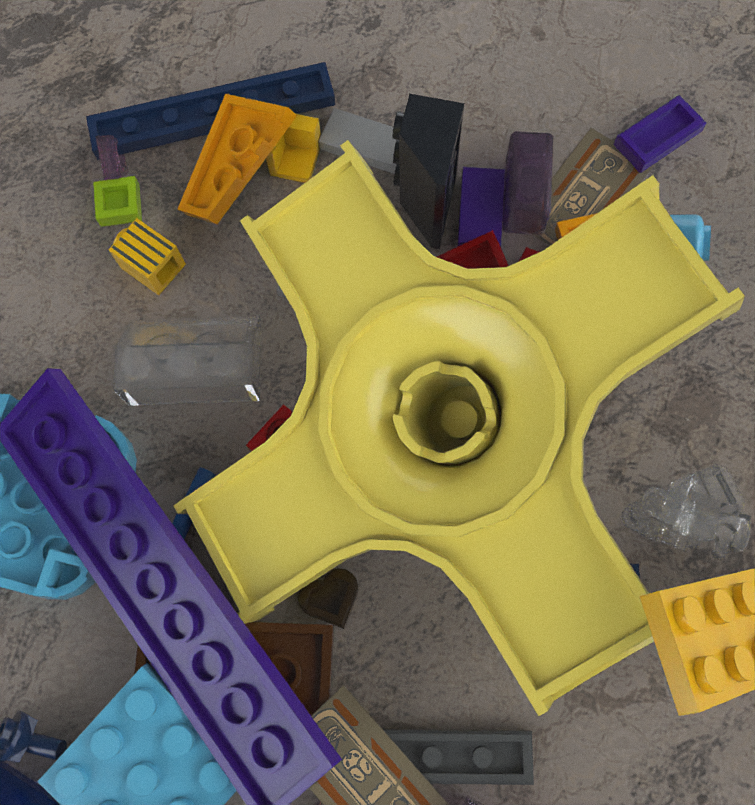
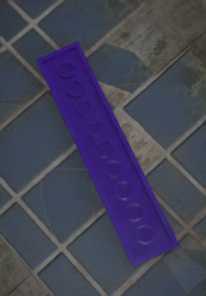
[0,368,342,805]

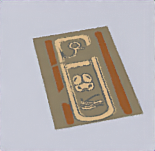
[516,128,654,246]
[309,685,449,805]

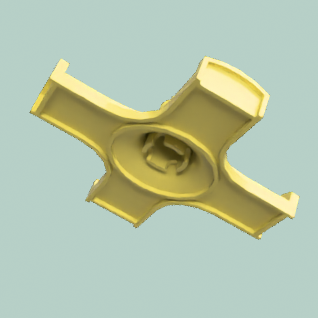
[173,140,745,716]

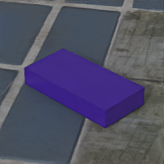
[613,95,707,173]
[457,167,505,247]

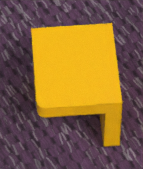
[266,114,321,183]

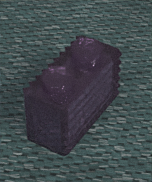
[502,131,553,235]

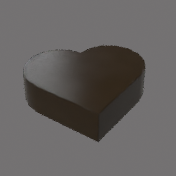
[298,568,359,630]

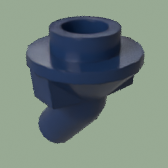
[0,711,67,763]

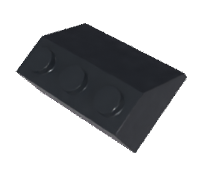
[392,93,465,250]

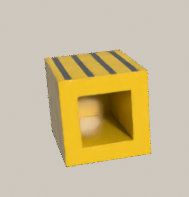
[108,218,186,295]

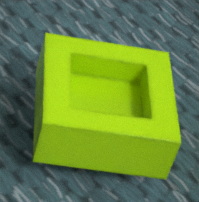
[93,176,142,227]

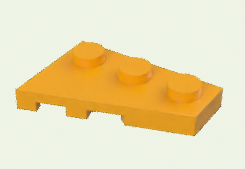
[177,94,297,225]

